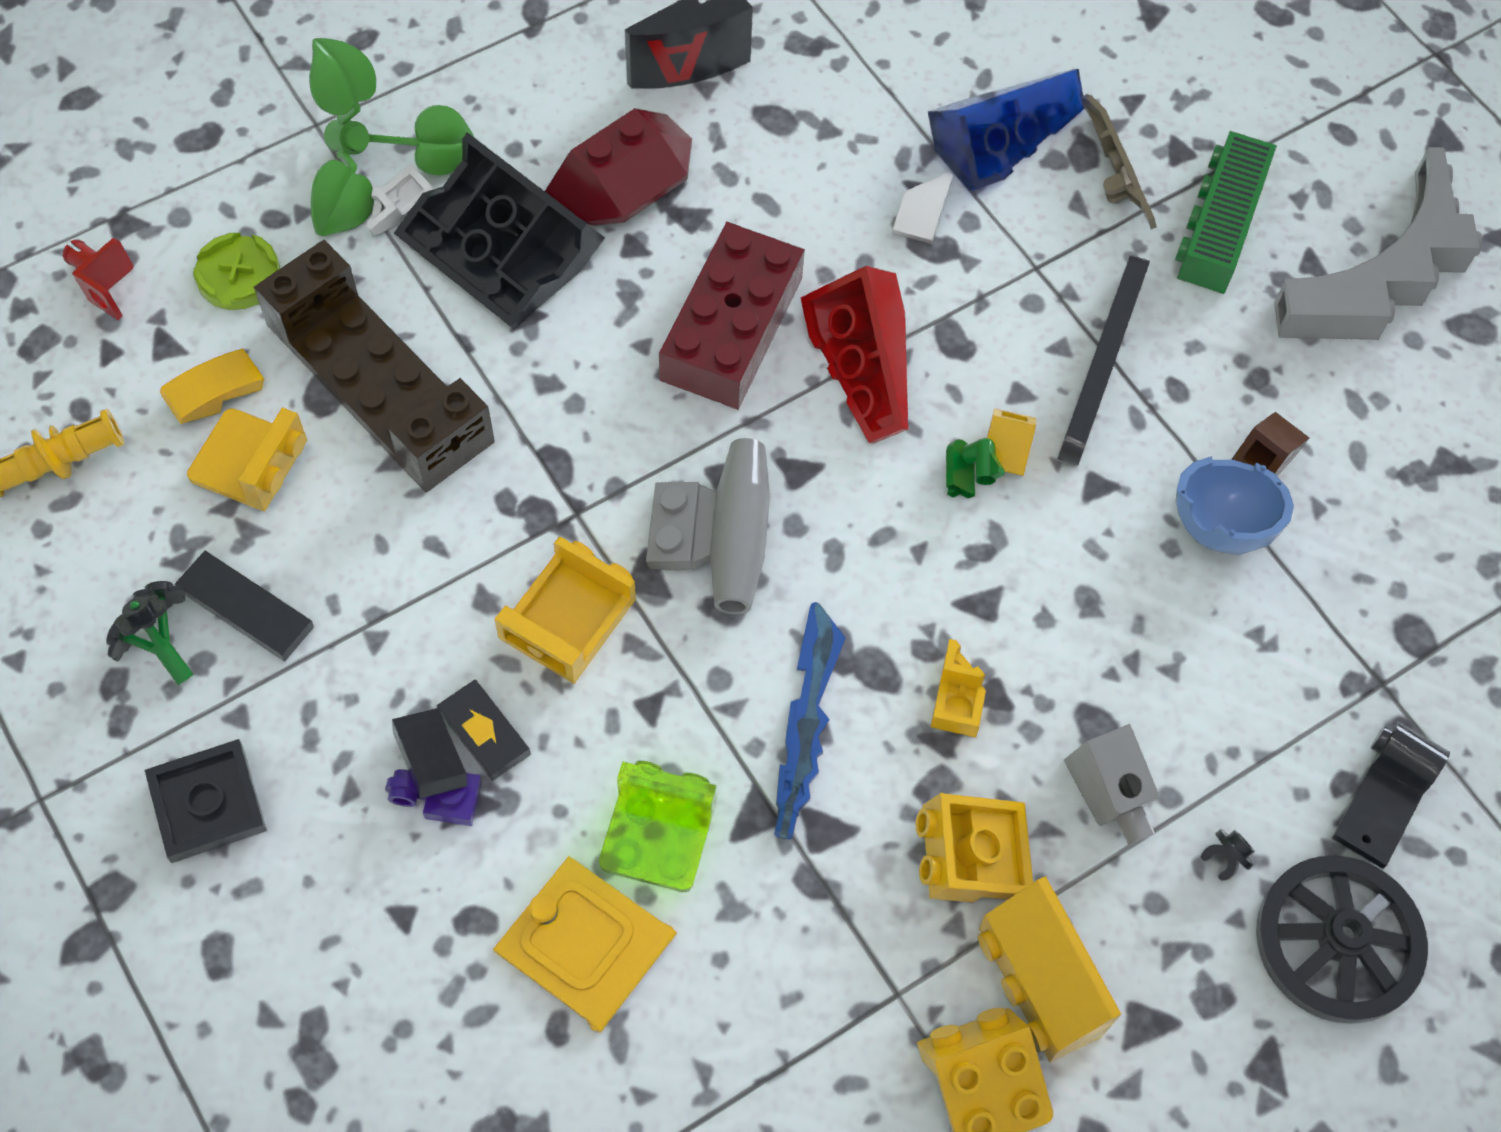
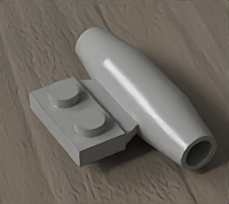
[646,438,770,614]

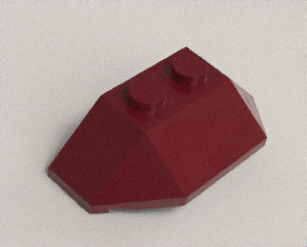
[545,108,692,225]

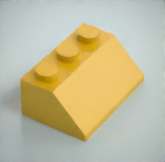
[978,876,1121,1063]

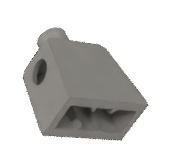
[1064,724,1159,845]

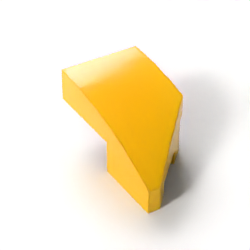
[930,639,986,738]

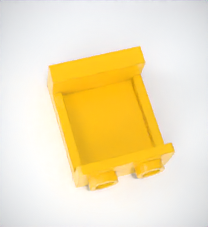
[494,536,636,684]

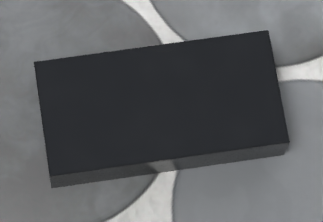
[392,708,467,798]

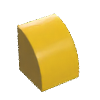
[987,408,1036,476]

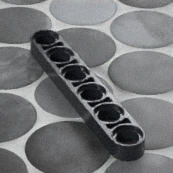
[1057,254,1150,466]

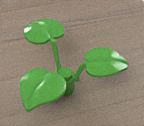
[309,38,474,236]

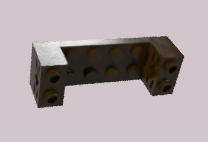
[254,239,495,493]

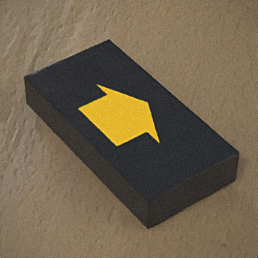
[436,679,531,781]

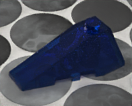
[927,68,1084,191]

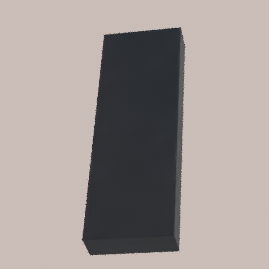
[175,550,314,662]

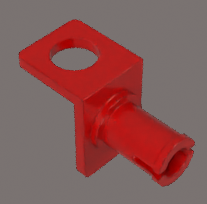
[62,238,134,320]

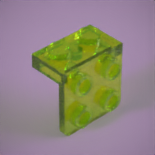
[599,760,717,893]

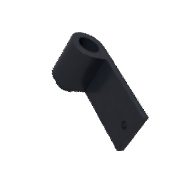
[1332,722,1450,869]

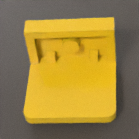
[187,407,307,512]
[917,1008,1053,1132]

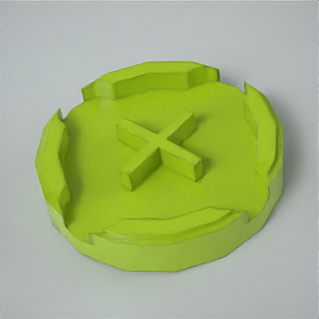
[193,232,280,310]

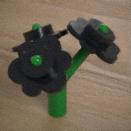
[106,581,194,686]

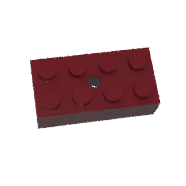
[659,221,805,410]

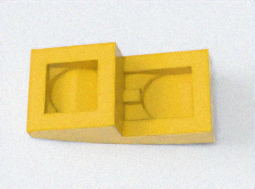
[160,348,264,424]

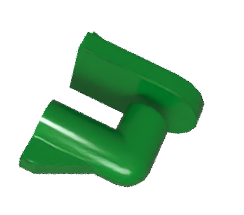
[946,438,1004,499]

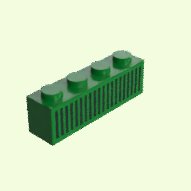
[1175,131,1277,294]

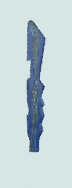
[774,602,846,840]

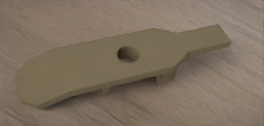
[1082,94,1157,229]

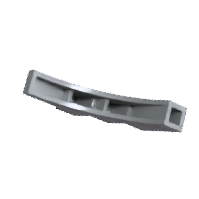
[1274,147,1482,340]

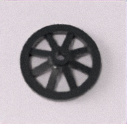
[1256,855,1428,1024]

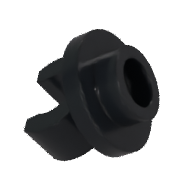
[1200,829,1255,881]

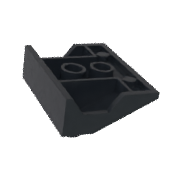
[394,132,605,329]

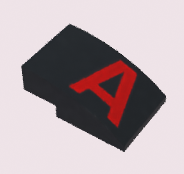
[625,0,753,89]

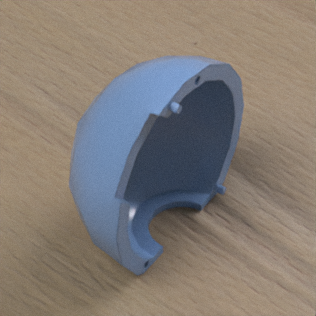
[1175,456,1294,556]

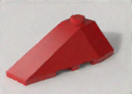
[800,266,908,444]

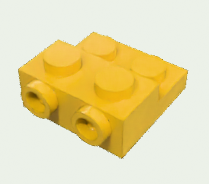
[915,793,1033,903]

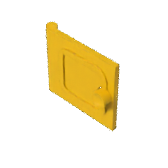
[493,856,677,1033]

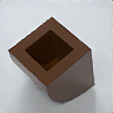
[1232,411,1310,476]

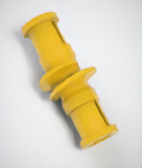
[0,408,125,497]

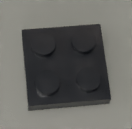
[144,739,267,863]

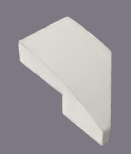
[366,163,434,236]
[892,173,953,244]

